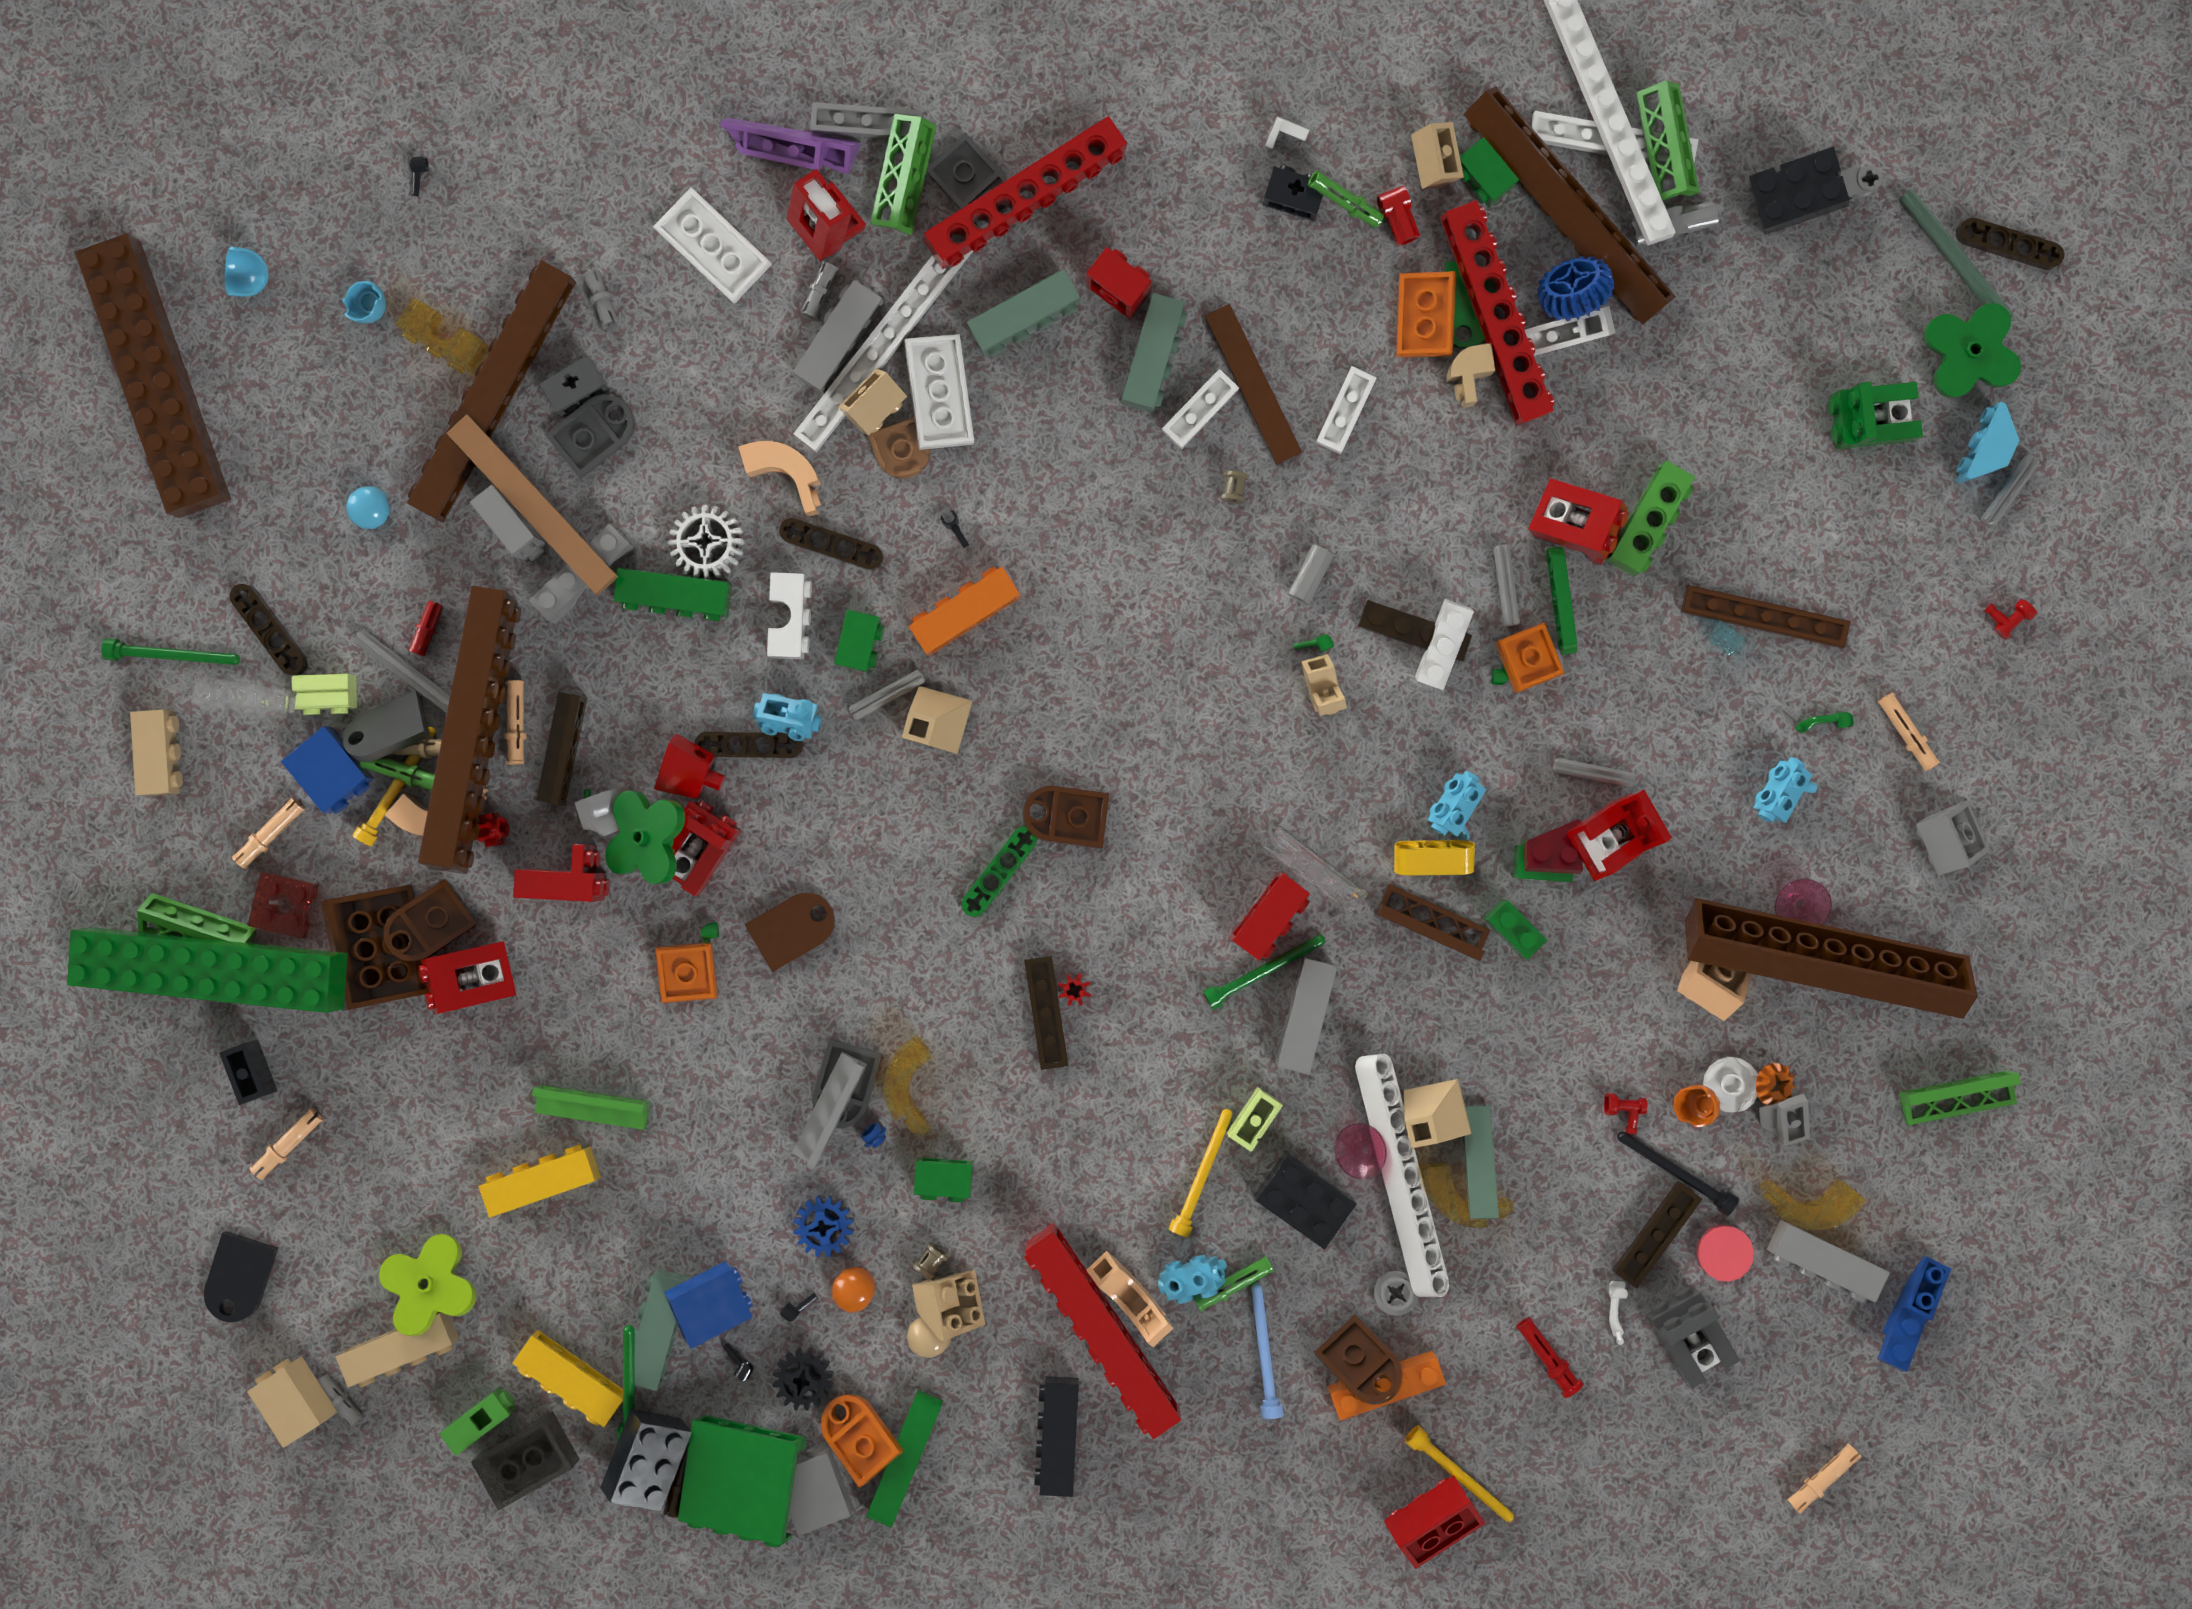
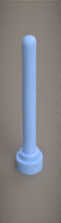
[1251,1282,1284,1419]

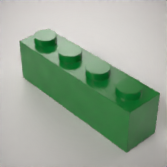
[613,568,732,622]

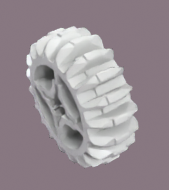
[668,505,745,580]

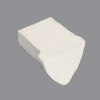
[1265,116,1310,149]

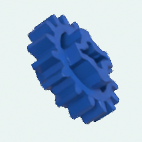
[793,1195,854,1257]

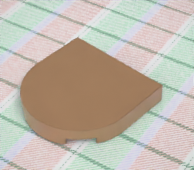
[869,417,931,479]

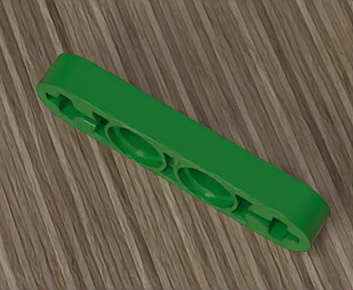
[1546,546,1577,655]
[961,826,1037,917]

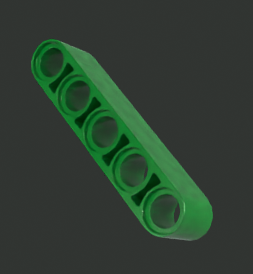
[866,1390,943,1528]

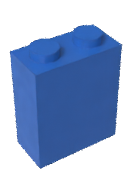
[280,726,375,814]
[664,1261,753,1349]

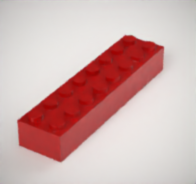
[1024,1223,1181,1440]

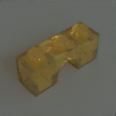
[395,297,489,374]

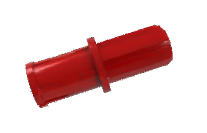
[408,601,443,657]

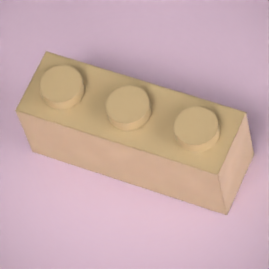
[130,710,183,796]

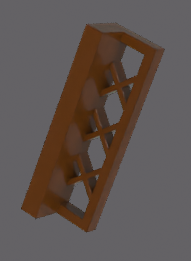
[1375,884,1490,961]

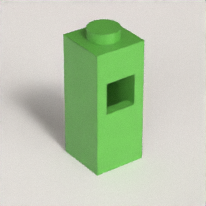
[439,1387,516,1456]

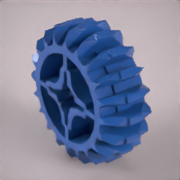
[1537,255,1614,322]

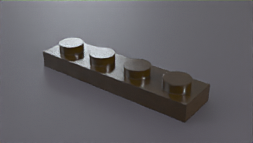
[1357,600,1472,662]
[1024,955,1068,1070]
[1612,1181,1703,1289]

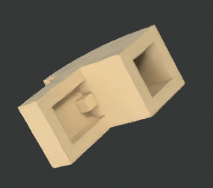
[1447,343,1495,408]
[1301,654,1347,716]

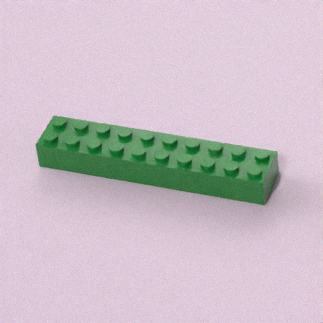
[67,927,348,1013]

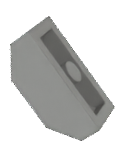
[573,785,629,837]
[1759,1093,1810,1147]

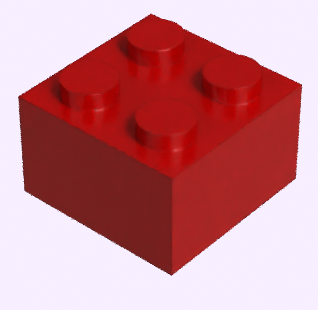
[1086,247,1151,320]

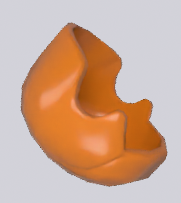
[1673,1084,1720,1127]
[832,1266,876,1313]

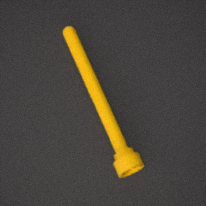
[352,727,436,847]
[1168,1109,1232,1238]
[1404,1425,1514,1522]

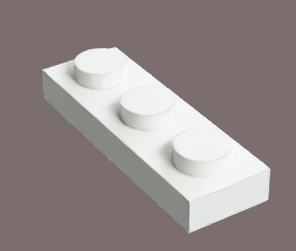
[1316,366,1376,455]
[1162,369,1239,450]

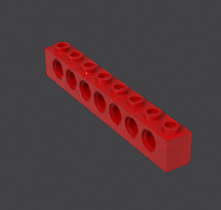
[924,116,1127,269]
[1440,200,1554,426]

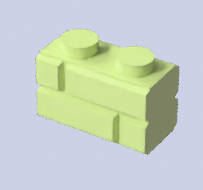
[292,674,357,715]
[1227,1086,1283,1152]

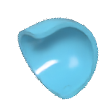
[225,247,269,297]

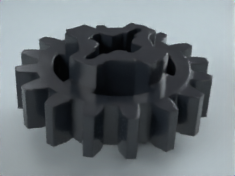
[772,1347,834,1411]

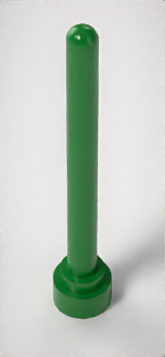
[101,638,240,665]
[1203,935,1325,1011]
[617,1325,635,1441]

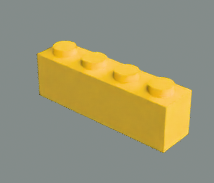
[478,1144,601,1218]
[512,1330,623,1427]

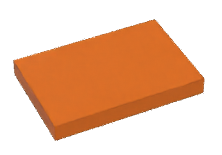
[1396,271,1456,358]

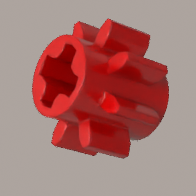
[477,812,510,847]
[1058,973,1091,1006]

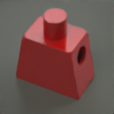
[654,734,725,798]

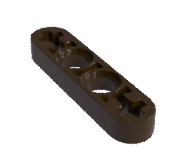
[1956,218,2065,270]
[779,518,884,571]
[229,584,308,676]
[695,732,804,758]

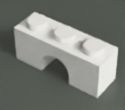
[767,573,812,659]
[1415,599,1474,690]

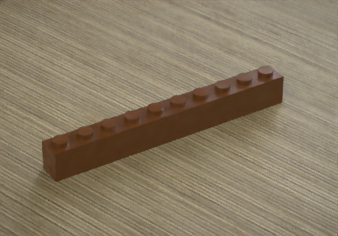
[1463,86,1676,325]
[407,260,577,523]

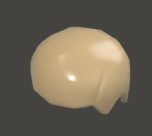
[906,1317,952,1358]

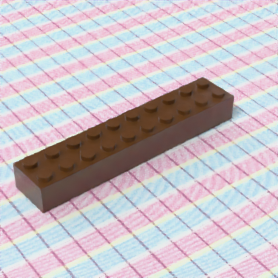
[75,233,232,518]
[418,586,521,874]
[1685,898,1978,1019]

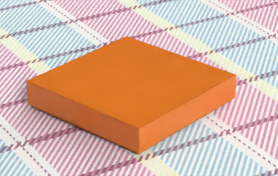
[1494,623,1565,693]
[655,942,718,1003]

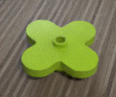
[379,1234,477,1337]

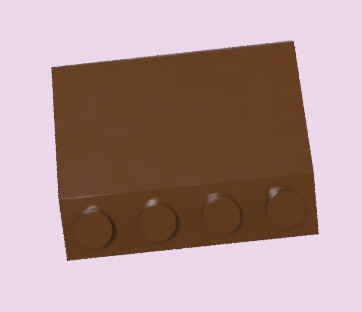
[321,884,428,1011]

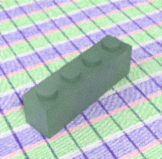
[967,269,1081,357]
[1122,293,1188,413]
[635,1269,692,1391]

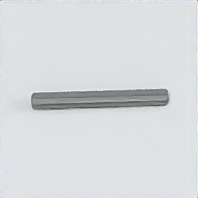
[353,630,450,714]

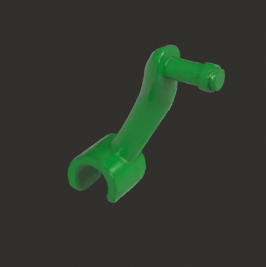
[1795,712,1854,733]

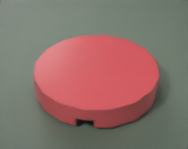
[1696,1224,1754,1282]

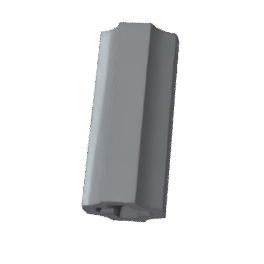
[1287,544,1334,605]

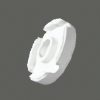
[1703,1057,1758,1112]

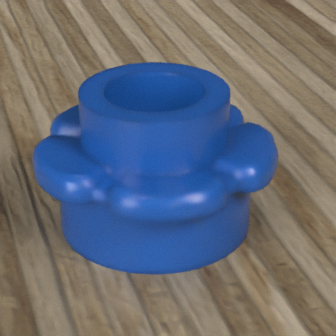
[861,1122,886,1148]

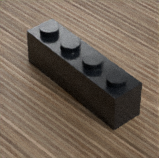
[1034,1376,1079,1497]

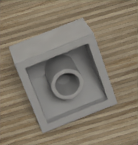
[1916,800,1990,875]

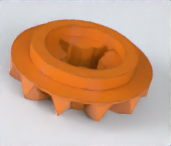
[1756,1063,1796,1106]

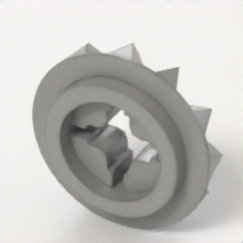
[1374,1270,1418,1316]

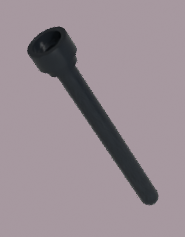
[1617,1131,1739,1216]

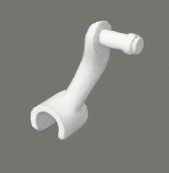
[1609,1281,1628,1345]

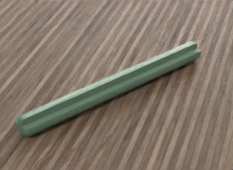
[1899,189,2014,319]

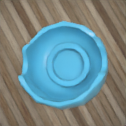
[342,281,386,324]
[346,486,391,529]

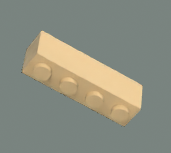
[335,1312,459,1388]

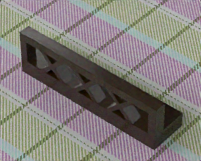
[536,692,587,806]

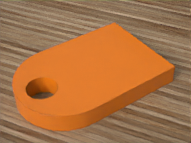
[821,1394,904,1488]

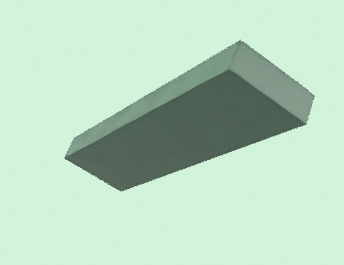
[1463,1106,1499,1220]

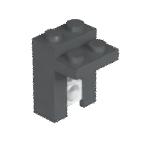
[1646,1287,1740,1389]

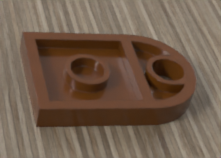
[1022,786,1109,849]
[383,879,477,962]
[745,892,835,972]
[1314,1314,1403,1405]

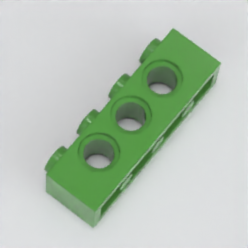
[1606,460,1695,576]

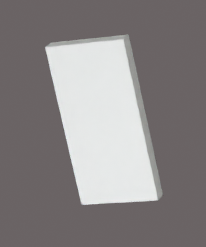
[653,187,772,304]
[904,334,974,450]

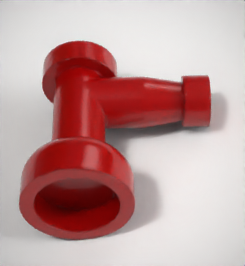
[1983,599,2038,640]
[1604,1093,1648,1134]

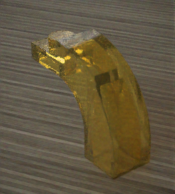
[884,1034,934,1136]
[1419,1161,1514,1228]
[1758,1178,1867,1230]

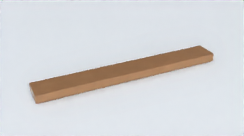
[447,414,618,595]

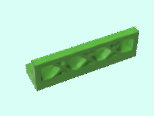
[1637,80,1700,201]
[870,114,937,235]
[137,893,257,943]
[1899,1070,2021,1126]
[532,1084,650,1130]

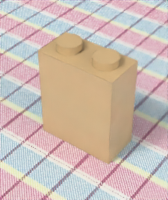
[247,1356,338,1448]

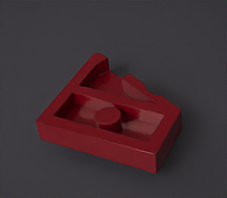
[1524,819,1583,874]

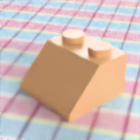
[1677,961,1752,1021]

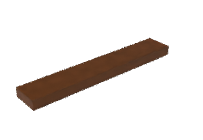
[1204,303,1302,466]
[1680,585,1851,649]

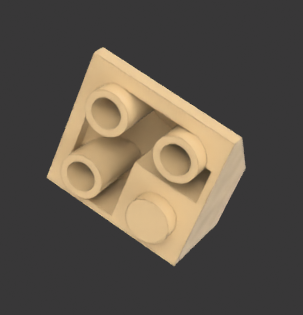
[902,686,973,754]
[1404,1079,1472,1149]
[912,1270,985,1341]

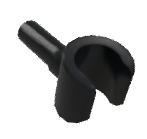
[409,156,429,197]
[941,510,969,548]
[780,1293,818,1322]
[723,1343,754,1381]

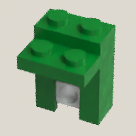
[1828,382,1923,450]

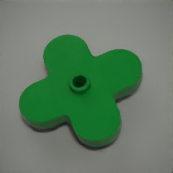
[1924,303,2021,398]
[605,791,685,884]

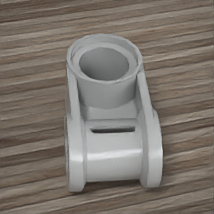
[1840,166,1883,200]

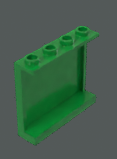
[678,1415,807,1547]

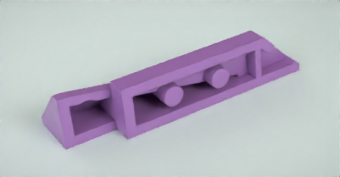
[721,118,861,174]

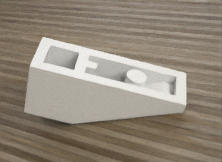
[1525,306,1615,356]

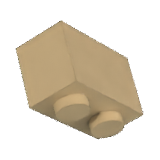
[1411,122,1464,189]
[838,368,907,436]

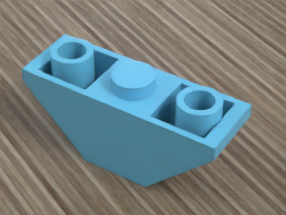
[1956,402,2020,483]

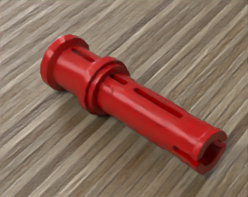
[1516,1317,1584,1398]

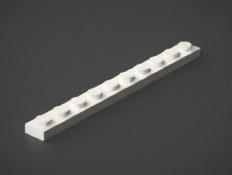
[1544,0,1676,246]
[793,224,978,453]

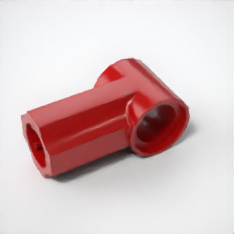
[1376,185,1421,246]

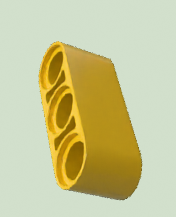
[1394,840,1475,876]

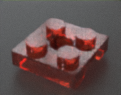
[247,872,319,938]

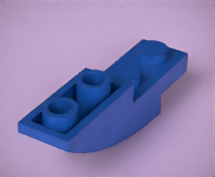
[1877,1256,1951,1372]

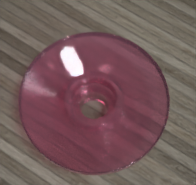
[1775,879,1832,925]
[1335,1123,1387,1179]

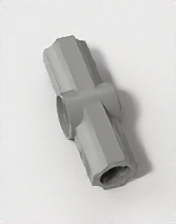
[1630,201,1719,247]

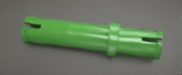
[1308,170,1384,229]
[360,757,435,791]
[1193,1256,1274,1312]

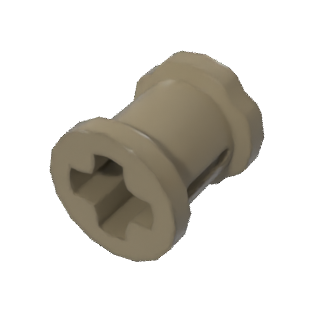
[1220,471,1249,503]
[913,1242,949,1280]

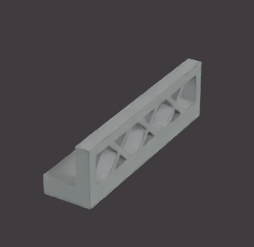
[792,1052,867,1169]

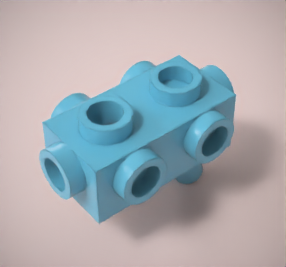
[753,693,822,741]
[1753,757,1817,823]
[1427,771,1487,840]
[1158,1255,1227,1304]

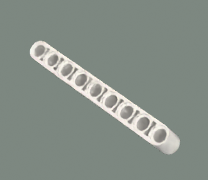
[1355,1054,1449,1297]

